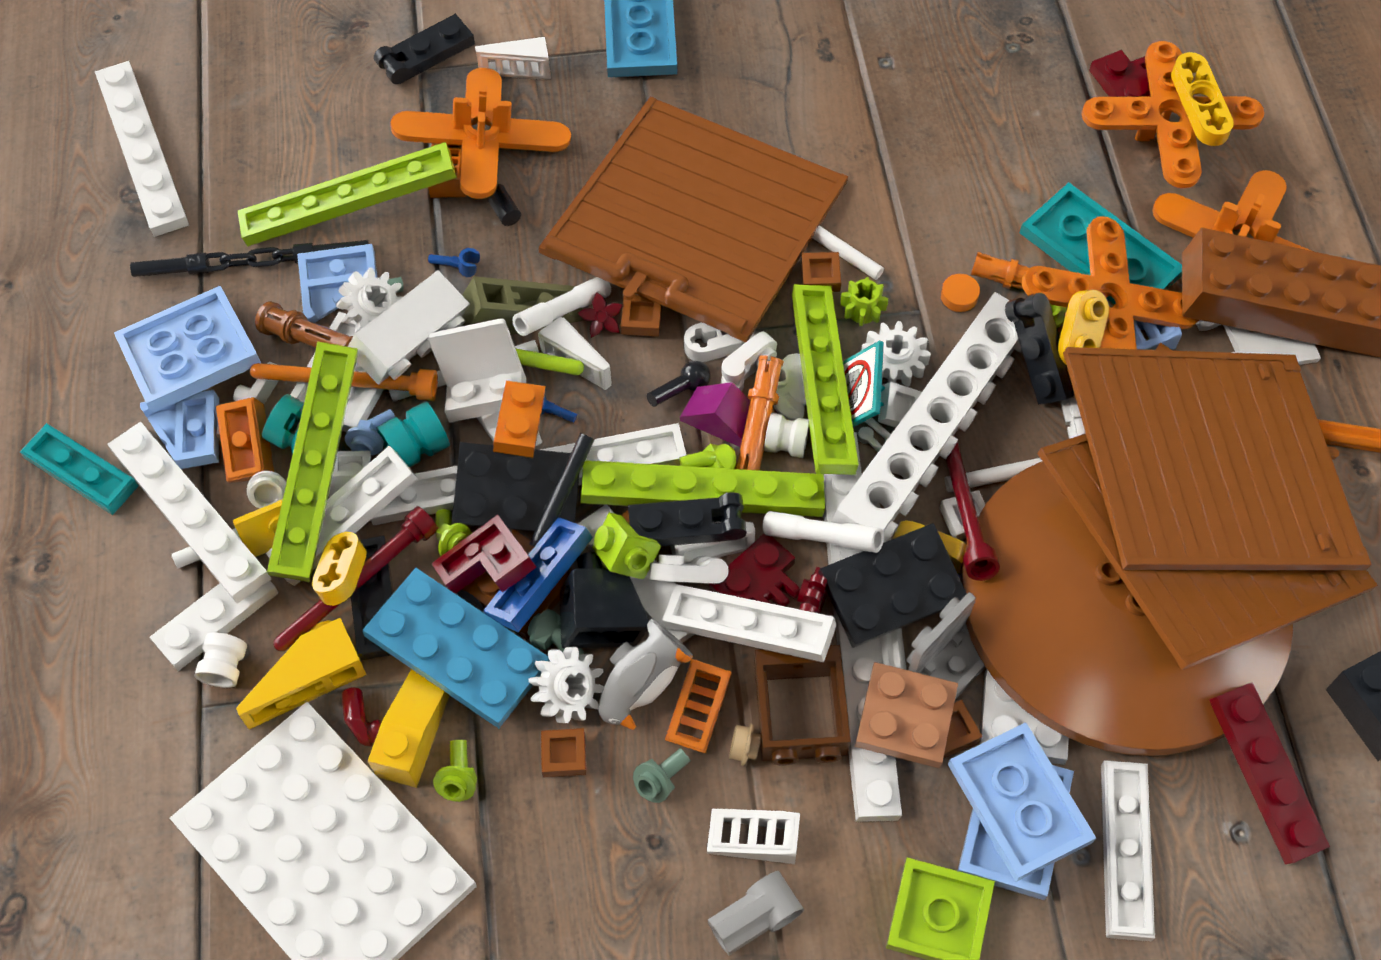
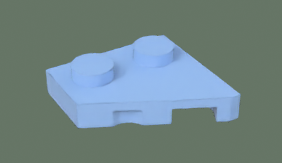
[297,244,378,323]
[140,390,219,469]

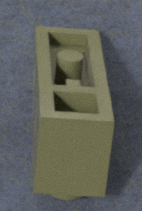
[462,276,583,335]

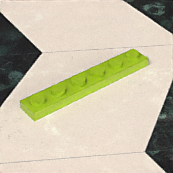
[238,142,457,247]
[792,284,859,475]
[267,341,358,582]
[581,460,825,517]

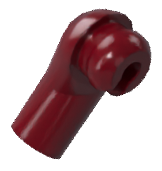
[342,687,382,747]

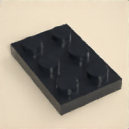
[452,442,580,531]
[818,523,967,648]

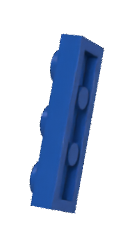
[483,517,593,632]

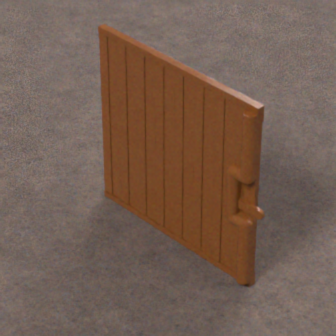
[539,96,848,342]
[1063,347,1372,570]
[1037,433,1378,670]

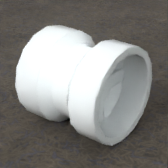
[764,413,809,458]
[194,633,247,688]

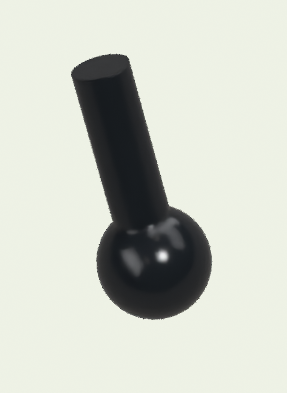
[647,361,711,407]

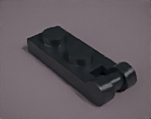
[373,13,475,84]
[1005,293,1075,405]
[628,492,747,546]

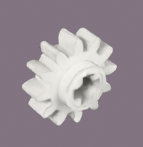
[336,268,402,333]
[862,321,930,387]
[528,647,604,723]

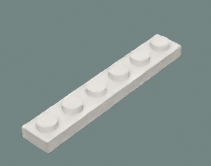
[95,61,189,237]
[107,422,271,604]

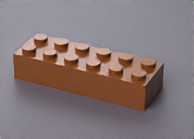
[1182,228,1381,358]

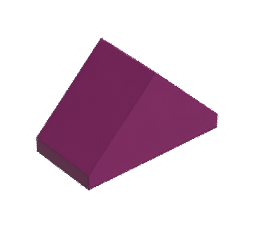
[680,382,750,447]

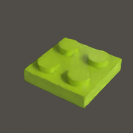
[886,857,995,960]

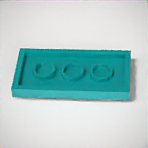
[1019,182,1182,305]

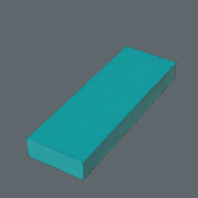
[20,423,139,515]

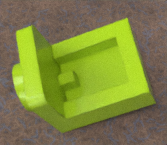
[592,512,661,579]

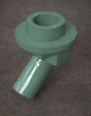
[528,609,584,655]
[633,747,691,803]

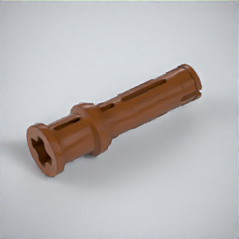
[255,301,353,348]

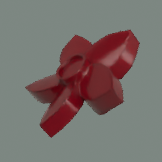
[578,292,623,338]

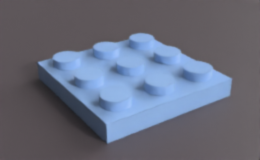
[114,286,261,414]

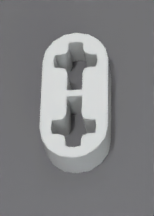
[684,322,754,362]

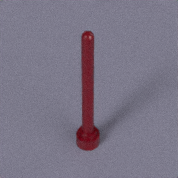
[946,436,1000,581]
[273,506,438,652]

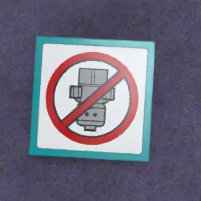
[843,340,885,427]

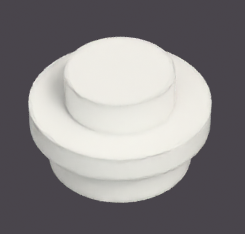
[247,471,286,509]

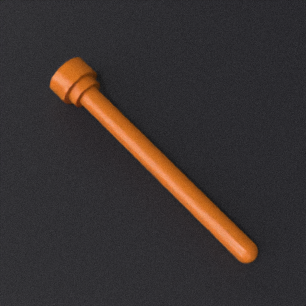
[250,363,438,401]

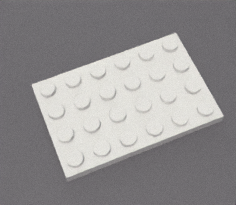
[170,702,477,960]

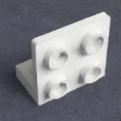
[428,319,526,423]

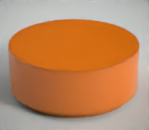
[941,274,980,312]

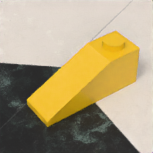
[236,618,367,730]
[368,669,450,788]

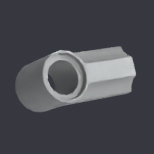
[708,871,804,956]

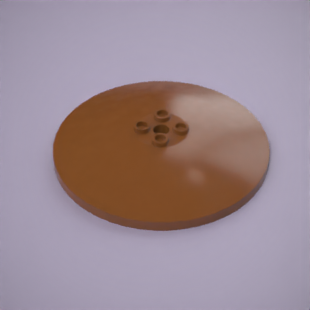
[960,461,1293,756]

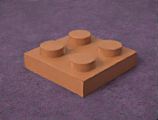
[854,662,958,769]

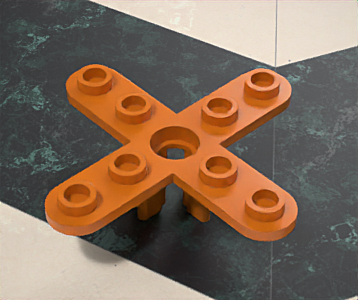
[1081,41,1264,188]
[391,68,571,199]
[1152,170,1311,251]
[1022,216,1199,349]

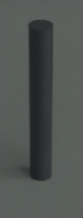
[529,433,595,547]

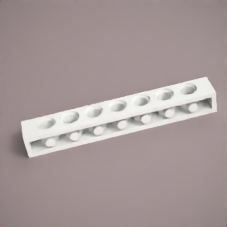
[831,292,1022,543]

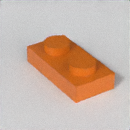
[493,380,546,458]

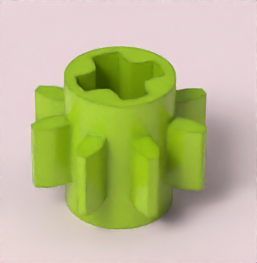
[840,277,888,326]

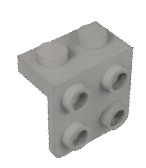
[906,592,986,700]

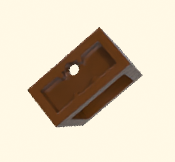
[754,644,851,766]

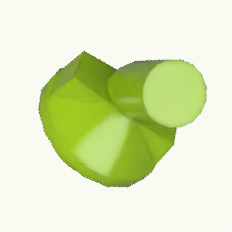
[679,444,736,469]
[436,509,472,556]
[433,740,477,802]

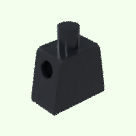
[560,552,649,648]

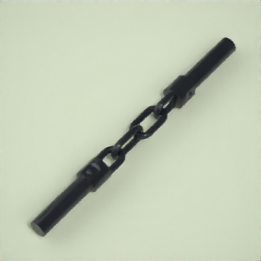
[130,240,369,277]

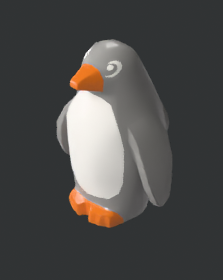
[598,619,693,730]

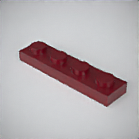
[1209,682,1330,864]

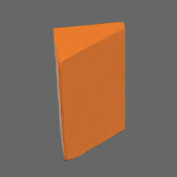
[216,397,274,483]

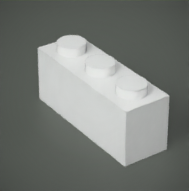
[348,270,470,385]

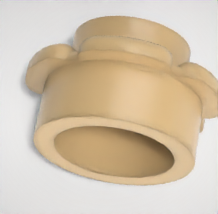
[729,723,761,766]

